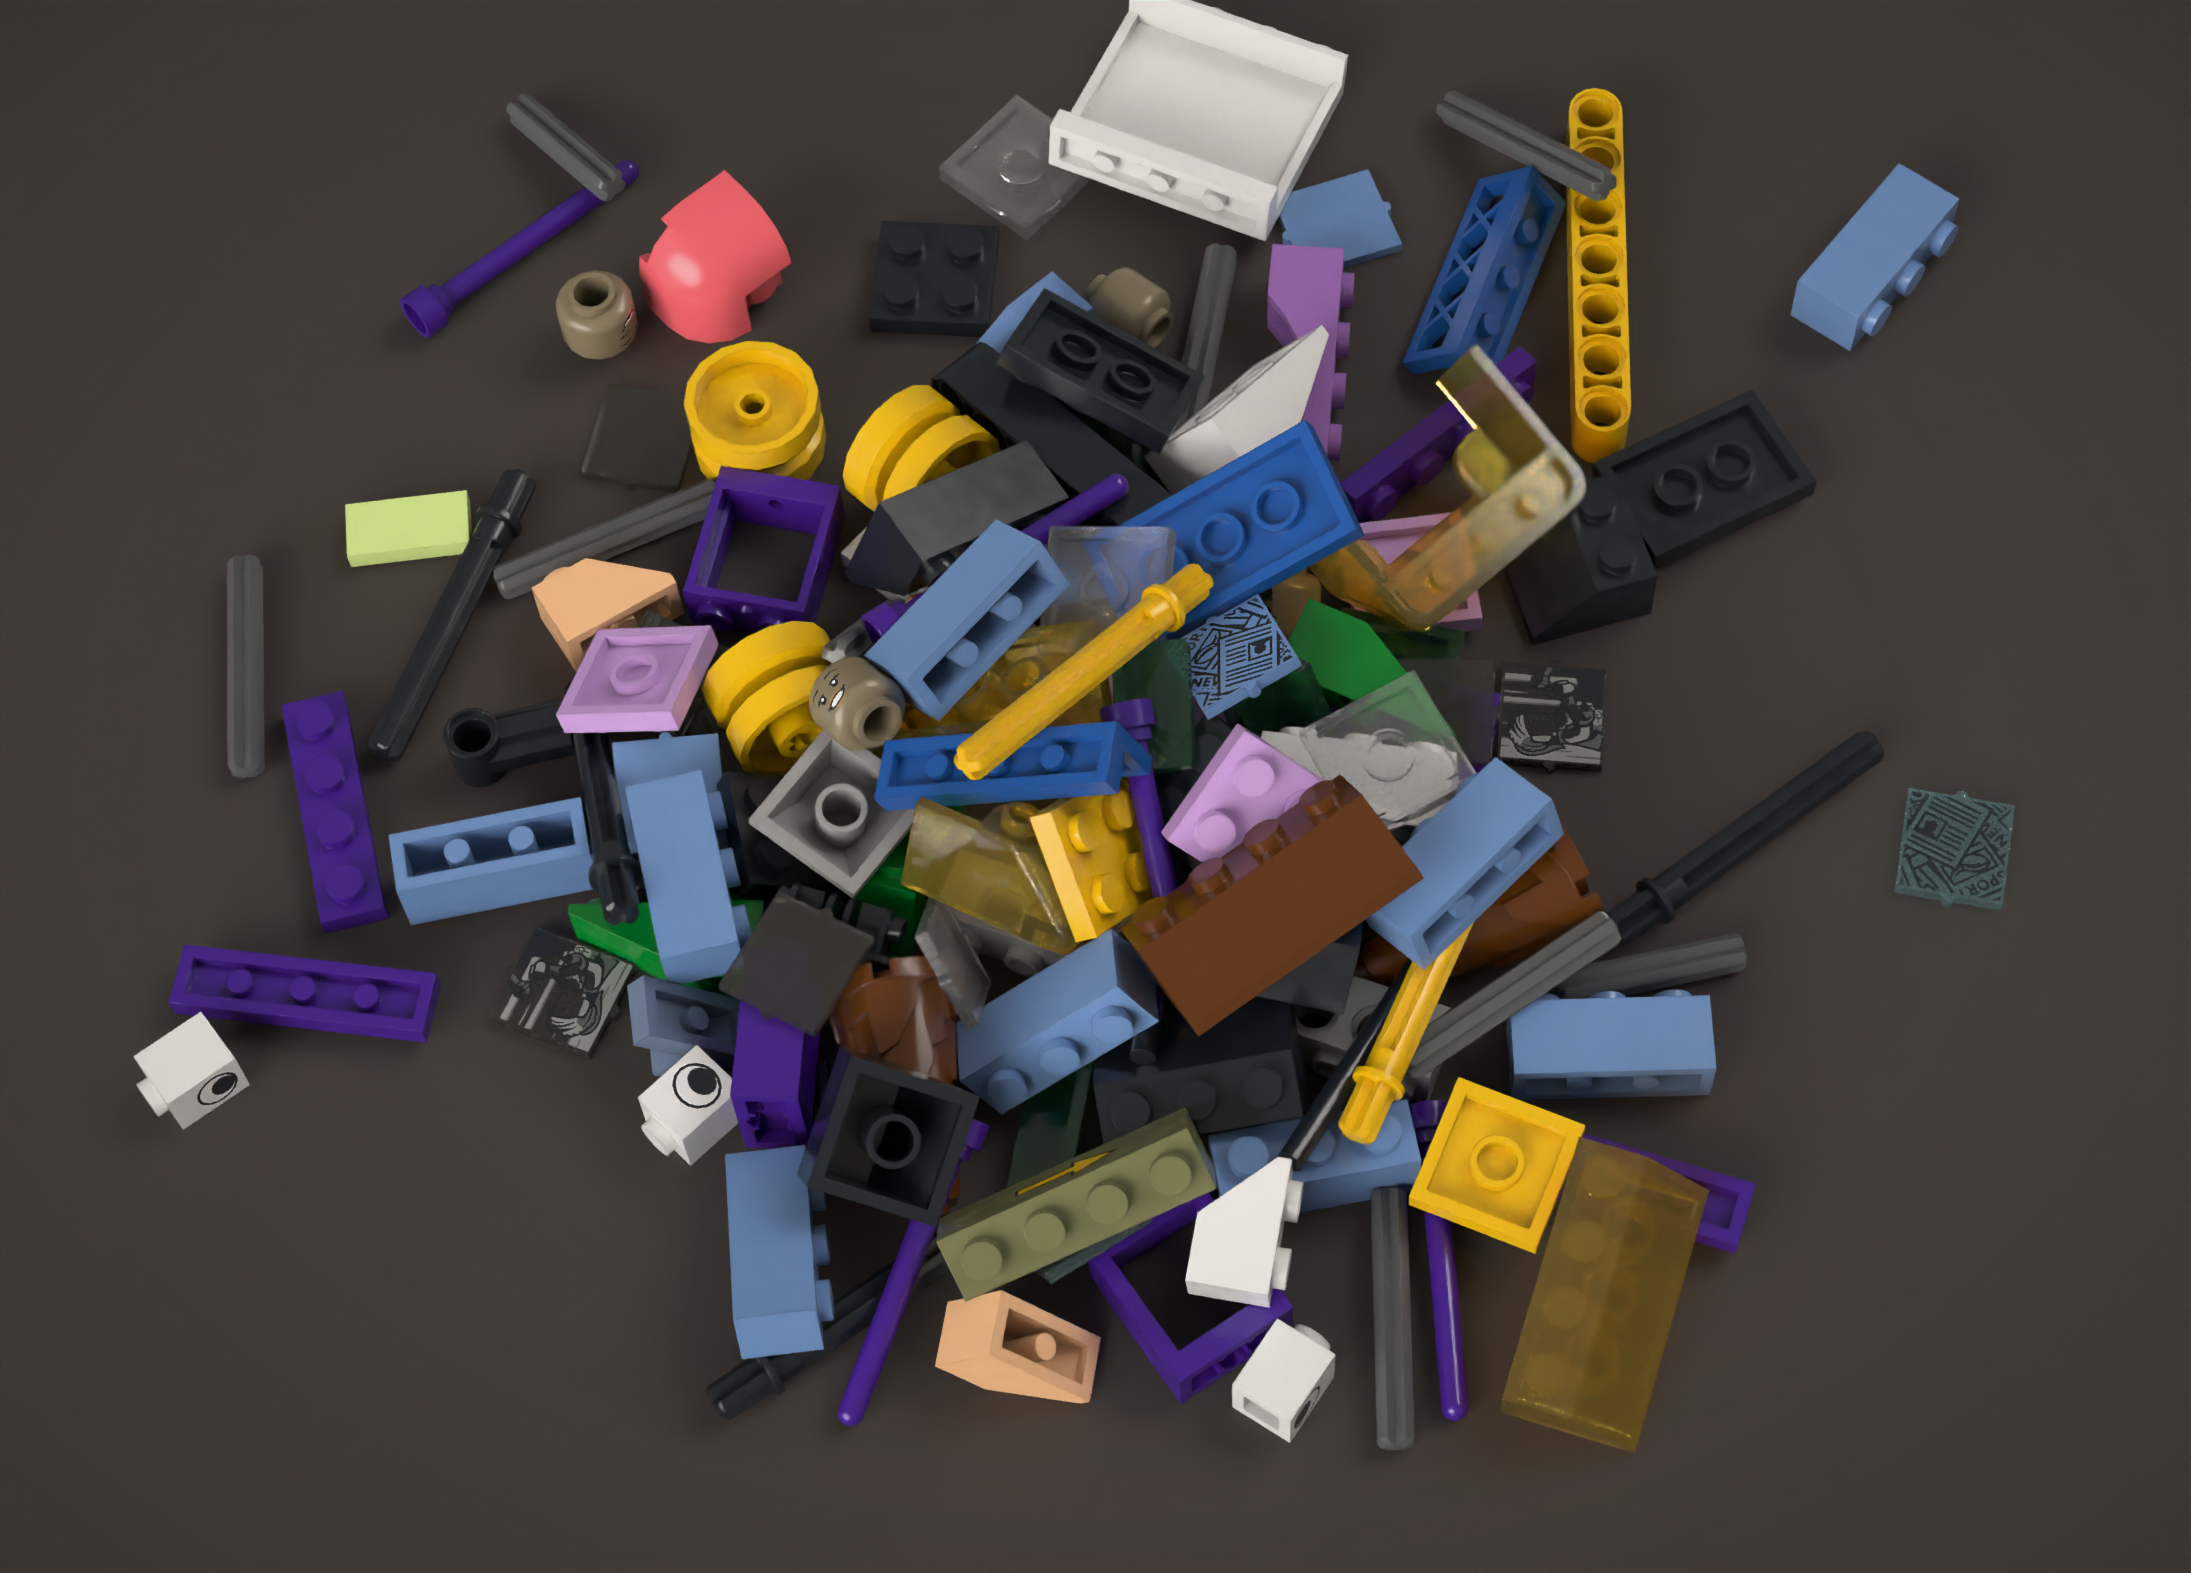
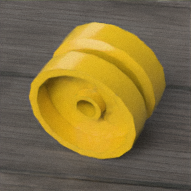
[684,341,826,481]
[843,385,1000,512]
[702,621,831,775]

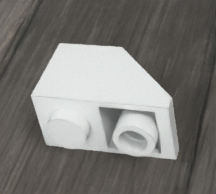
[1185,1157,1304,1308]

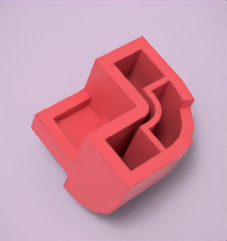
[639,170,792,344]

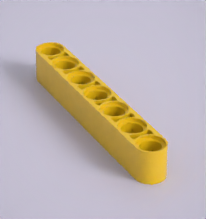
[1565,88,1631,463]

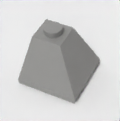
[749,729,928,899]

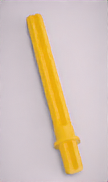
[953,563,1214,780]
[1338,922,1474,1145]

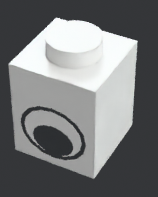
[133,1012,250,1130]
[638,1045,738,1166]
[1232,1318,1336,1443]

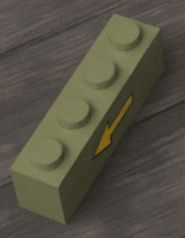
[936,1107,1216,1302]

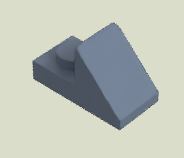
[627,975,740,1077]

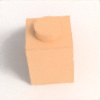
[531,558,684,673]
[935,1290,1101,1404]

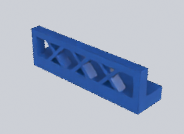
[1402,166,1566,386]
[874,721,1152,811]

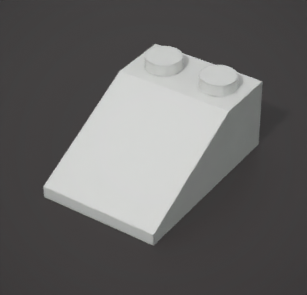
[1144,325,1329,495]

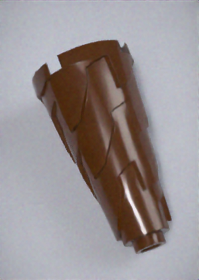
[1354,822,1605,987]
[822,956,961,1218]

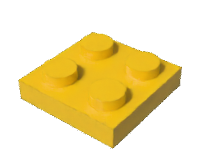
[1029,778,1153,942]
[1408,1077,1585,1254]

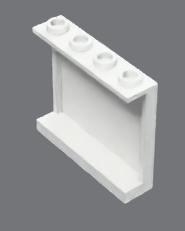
[1049,0,1348,241]

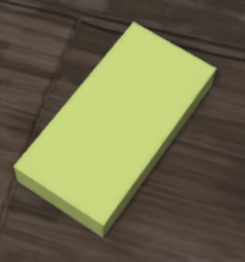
[345,490,472,567]

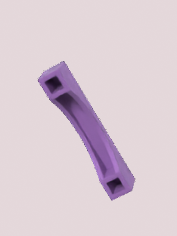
[1267,244,1355,578]

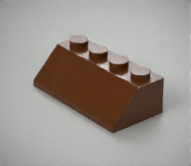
[1120,774,1424,1036]

